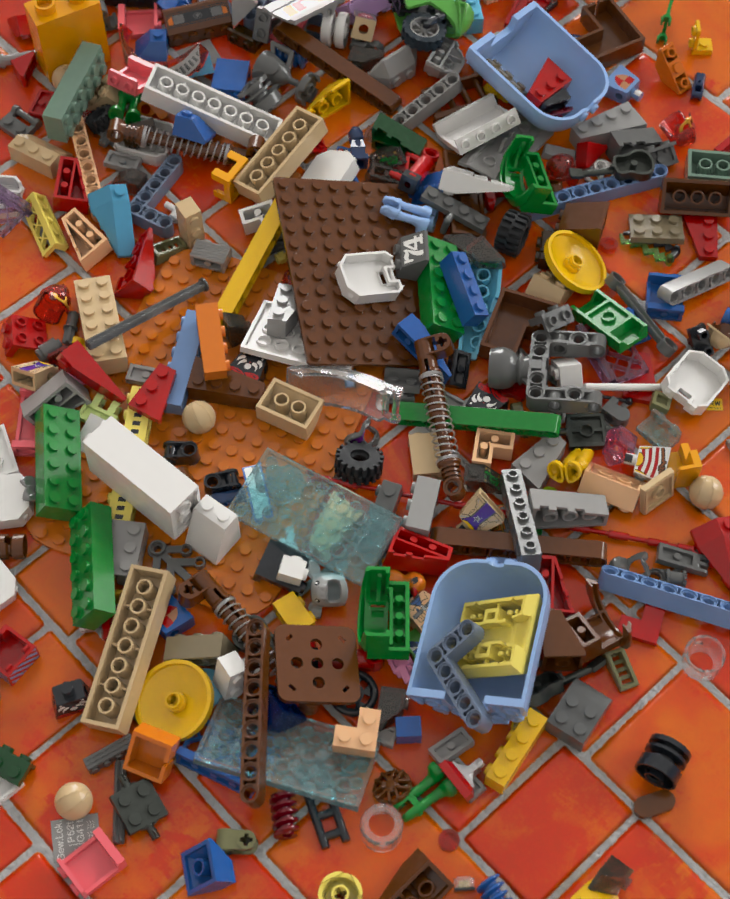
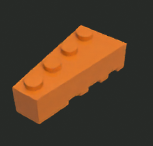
[195,302,231,381]

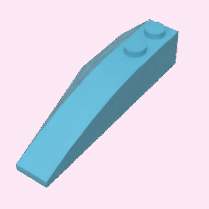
[458,257,503,361]

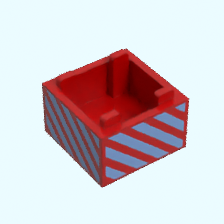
[0,624,40,687]

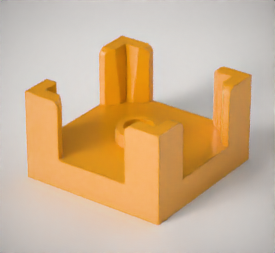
[211,150,249,204]

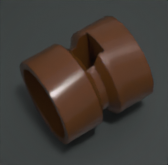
[0,534,28,560]

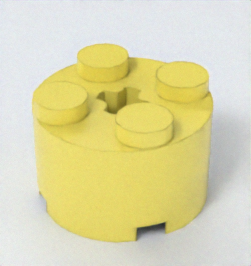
[318,871,363,899]

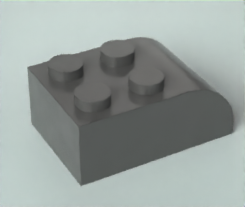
[544,678,613,752]

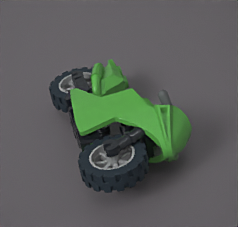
[388,0,474,52]

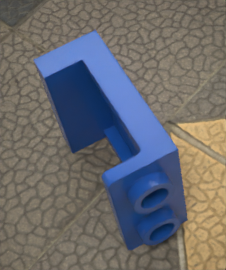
[211,58,251,101]
[645,272,684,322]

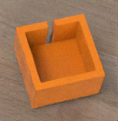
[122,722,181,784]

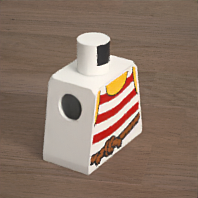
[624,446,671,481]

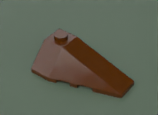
[379,848,455,899]

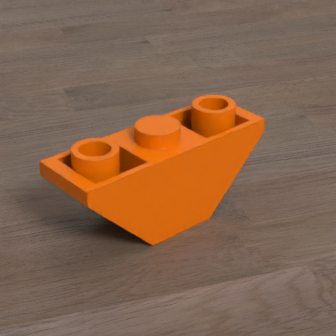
[655,41,692,95]

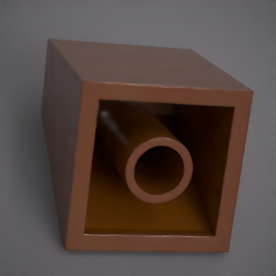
[554,201,610,250]
[539,608,586,672]

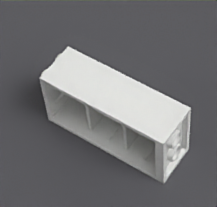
[83,416,201,540]

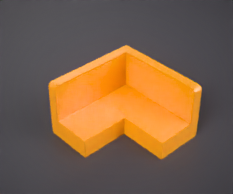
[667,443,703,489]

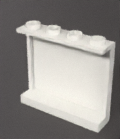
[432,93,521,155]

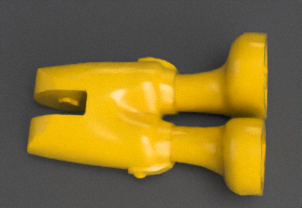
[547,448,594,483]

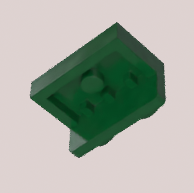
[0,744,36,787]

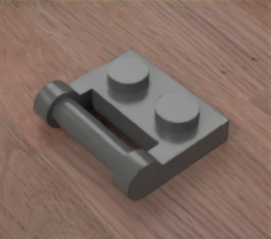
[0,105,42,138]

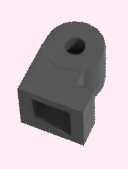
[601,396,630,429]

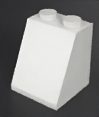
[185,494,241,565]

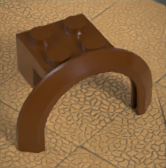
[566,578,632,663]

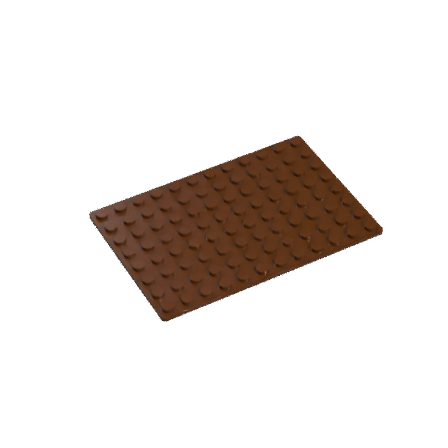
[272,177,447,367]

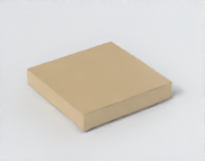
[640,467,674,515]

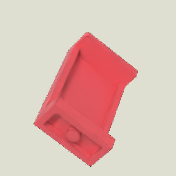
[11,388,35,457]

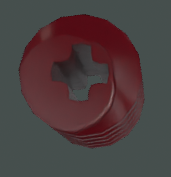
[269,791,300,840]

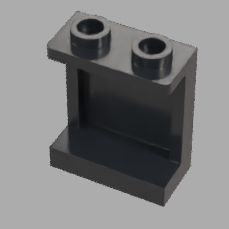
[252,539,314,596]

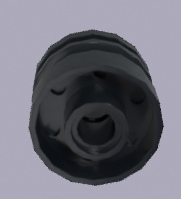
[635,733,692,790]

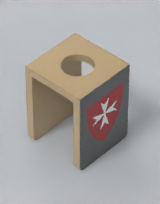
[349,10,377,42]

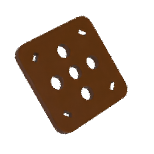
[273,624,361,705]

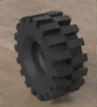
[334,441,384,486]

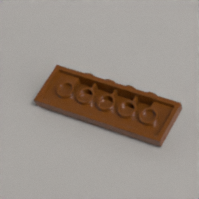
[440,149,487,240]

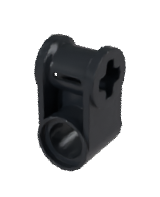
[163,441,200,466]
[204,468,243,497]

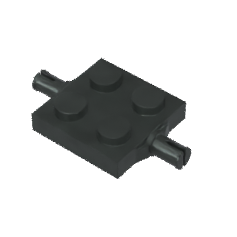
[559,413,619,451]
[109,772,169,841]

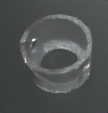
[681,635,726,681]
[360,803,403,853]

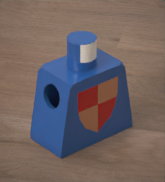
[159,594,195,640]

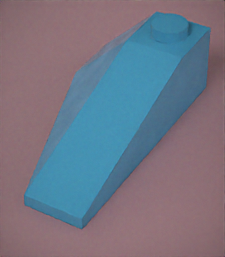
[87,184,135,258]

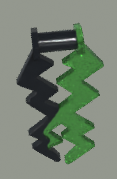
[619,231,681,267]

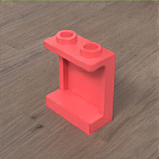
[118,3,162,40]
[107,55,154,97]
[56,827,128,899]

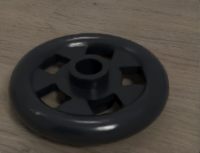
[332,670,378,717]

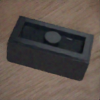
[445,349,471,389]

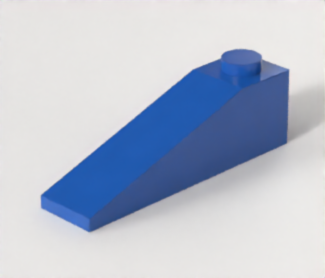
[391,313,452,386]

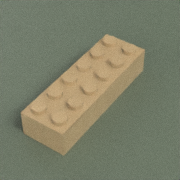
[233,106,328,203]
[73,275,129,375]

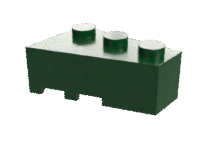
[372,112,427,164]

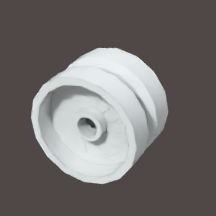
[320,10,350,49]

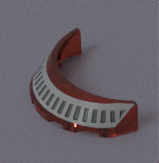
[120,23,209,77]

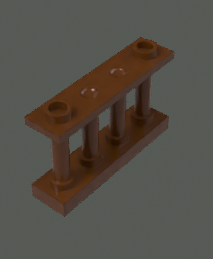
[420,73,499,123]

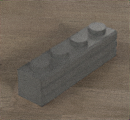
[83,733,132,775]

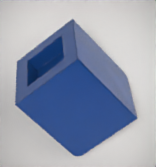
[395,716,422,744]

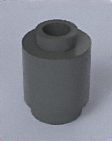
[35,337,64,362]

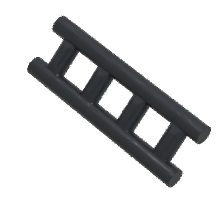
[294,760,351,850]

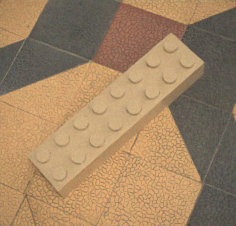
[80,564,176,736]

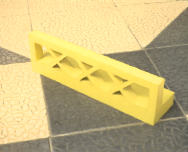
[20,191,69,258]

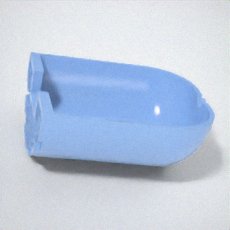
[465,1,609,132]
[406,557,551,724]

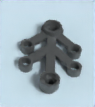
[148,540,206,595]

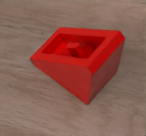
[10,51,38,88]
[575,141,608,169]

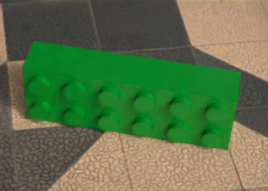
[417,235,464,343]
[35,403,82,522]
[69,501,116,631]

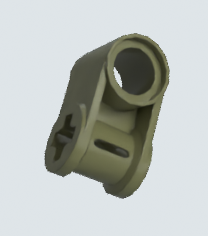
[216,828,258,855]

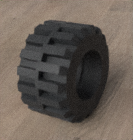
[494,208,532,258]

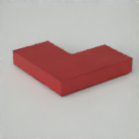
[28,89,54,120]
[618,604,665,646]

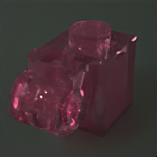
[602,426,638,466]

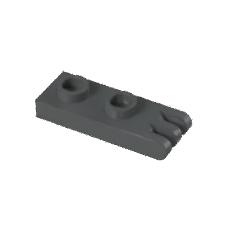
[655,542,709,577]

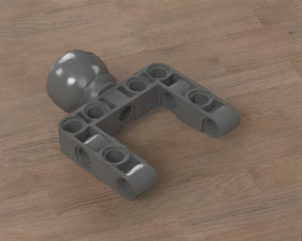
[488,330,606,414]

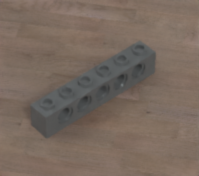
[500,468,542,571]

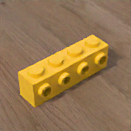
[484,708,548,795]

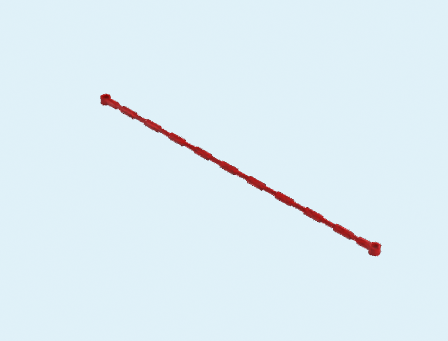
[305,470,700,554]

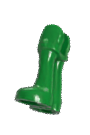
[108,91,141,125]
[393,761,458,823]

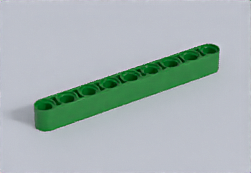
[392,401,562,438]

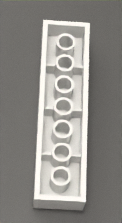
[140,63,283,151]

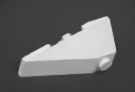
[438,166,515,196]

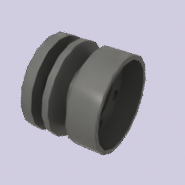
[237,73,283,112]

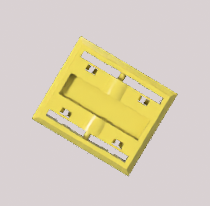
[457,594,542,679]

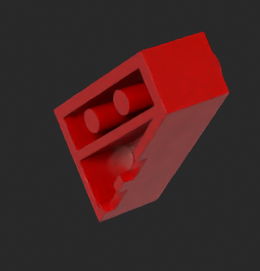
[53,156,89,215]
[382,526,453,576]
[539,555,575,618]

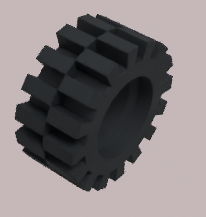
[85,104,111,134]

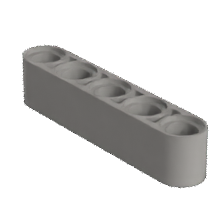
[392,72,463,130]
[657,260,730,306]

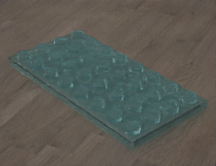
[228,447,404,587]
[193,695,382,812]

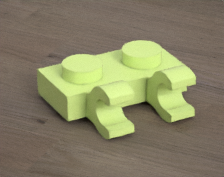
[80,393,122,423]

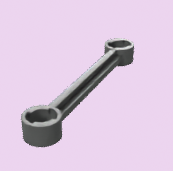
[605,271,678,358]

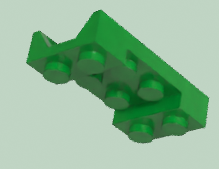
[570,289,648,354]

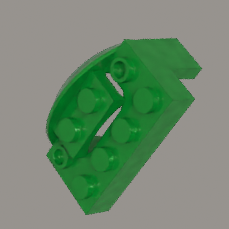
[499,134,558,215]
[357,566,410,660]

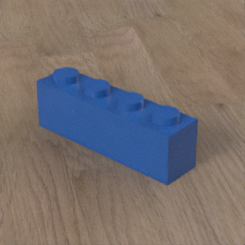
[439,251,489,327]

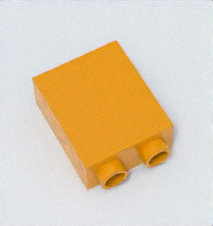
[24,0,111,84]

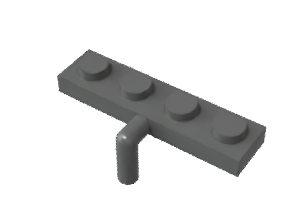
[420,185,490,235]

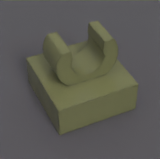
[649,389,672,415]

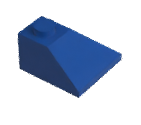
[135,29,169,67]
[172,110,216,145]
[181,838,236,896]

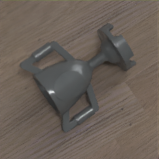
[247,41,320,106]

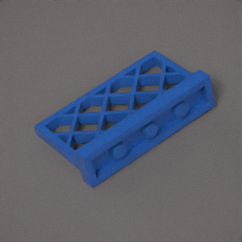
[176,720,275,799]

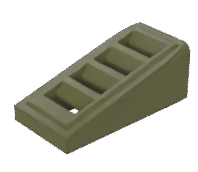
[153,235,188,266]
[601,647,639,692]

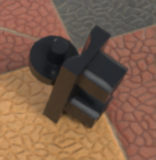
[686,322,714,356]

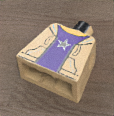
[11,361,59,392]
[456,488,505,531]

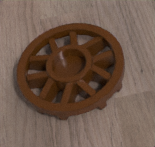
[372,768,412,805]

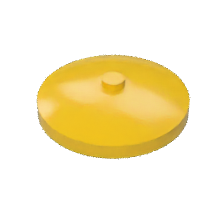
[544,230,607,294]
[135,659,214,742]

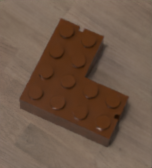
[575,0,646,68]
[478,287,573,360]

